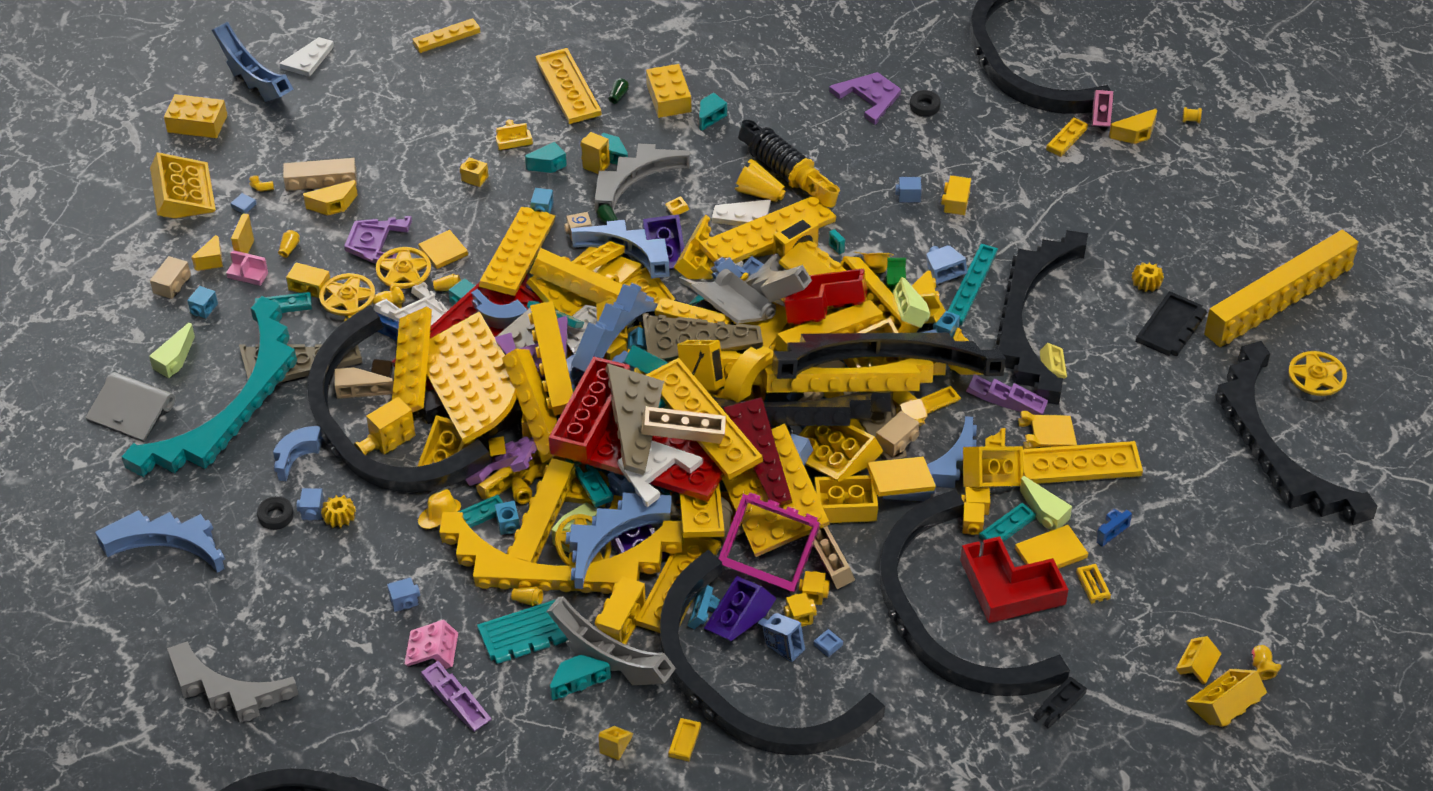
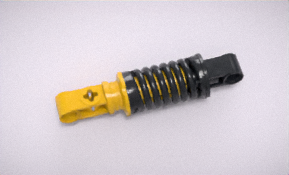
[738,120,840,207]

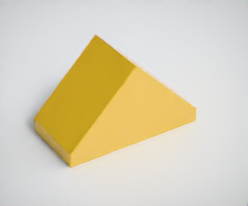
[192,235,223,271]
[598,726,633,760]

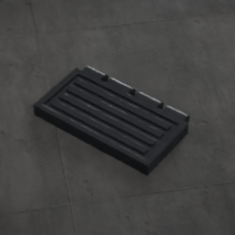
[1135,291,1208,356]

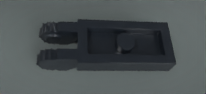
[1034,676,1087,728]

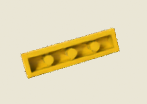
[476,450,543,500]

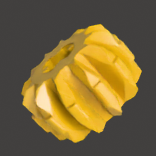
[1132,262,1164,292]
[321,495,356,528]

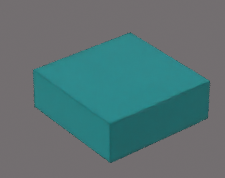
[829,229,845,255]

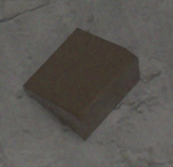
[371,359,393,378]

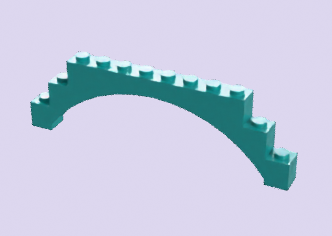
[121,296,297,478]

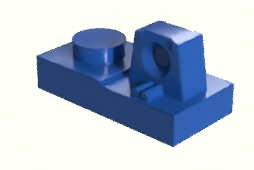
[1097,509,1132,547]

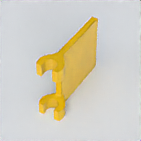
[1018,411,1077,449]

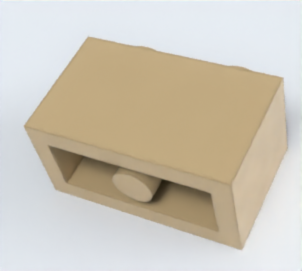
[150,256,191,299]
[876,411,919,457]

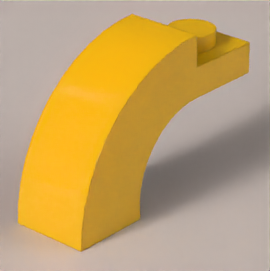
[723,346,773,403]

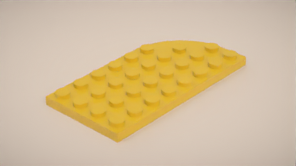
[427,312,517,444]

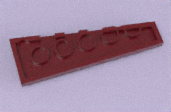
[724,397,792,506]

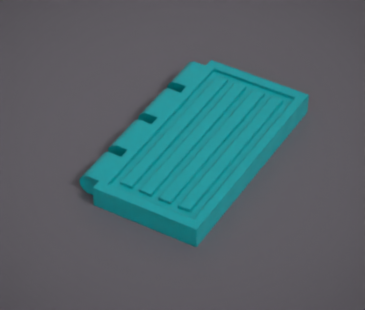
[477,600,568,664]

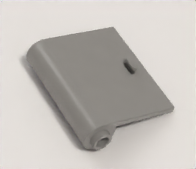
[690,269,776,323]
[85,372,175,442]

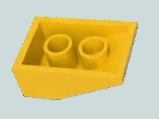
[418,415,476,466]
[963,446,1024,487]

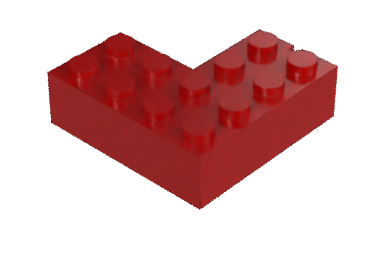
[784,268,868,325]
[960,536,1069,623]

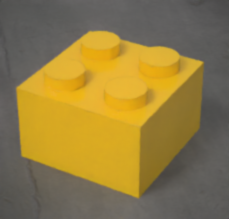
[366,397,416,454]

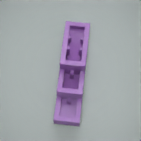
[966,374,1048,415]
[421,661,491,732]

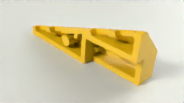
[674,215,714,279]

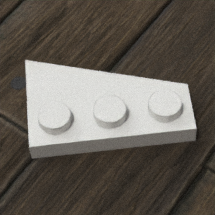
[279,37,334,77]

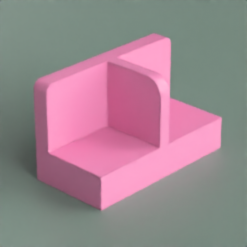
[226,250,268,286]

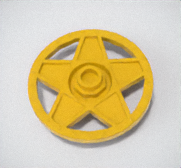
[376,247,431,289]
[319,273,375,316]
[1288,351,1347,396]
[555,514,611,565]

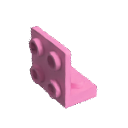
[404,620,458,669]

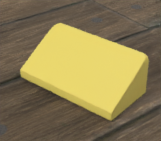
[1040,343,1067,379]

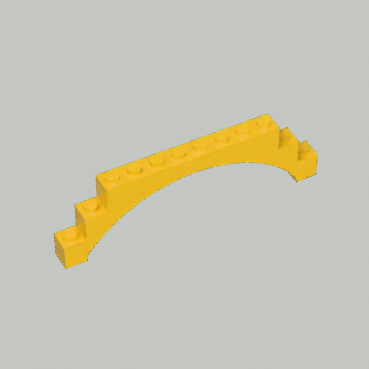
[721,351,946,393]
[439,512,684,594]

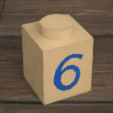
[564,212,592,241]

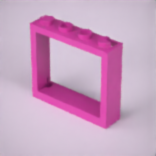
[719,492,821,593]

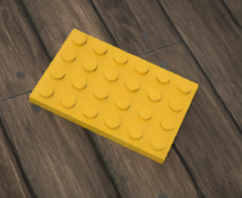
[722,424,830,557]

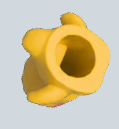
[373,285,405,309]
[1252,645,1281,680]

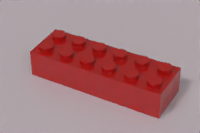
[548,356,630,463]

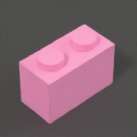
[1091,90,1113,127]

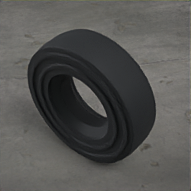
[910,90,941,117]
[257,496,294,530]

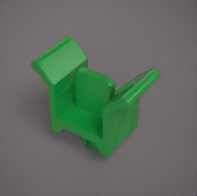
[885,258,906,293]

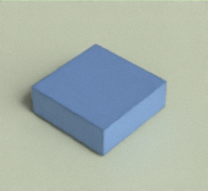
[230,193,256,214]
[814,629,843,657]

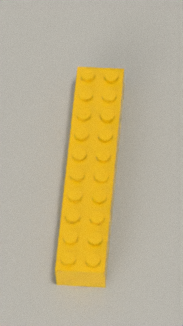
[1204,229,1359,347]

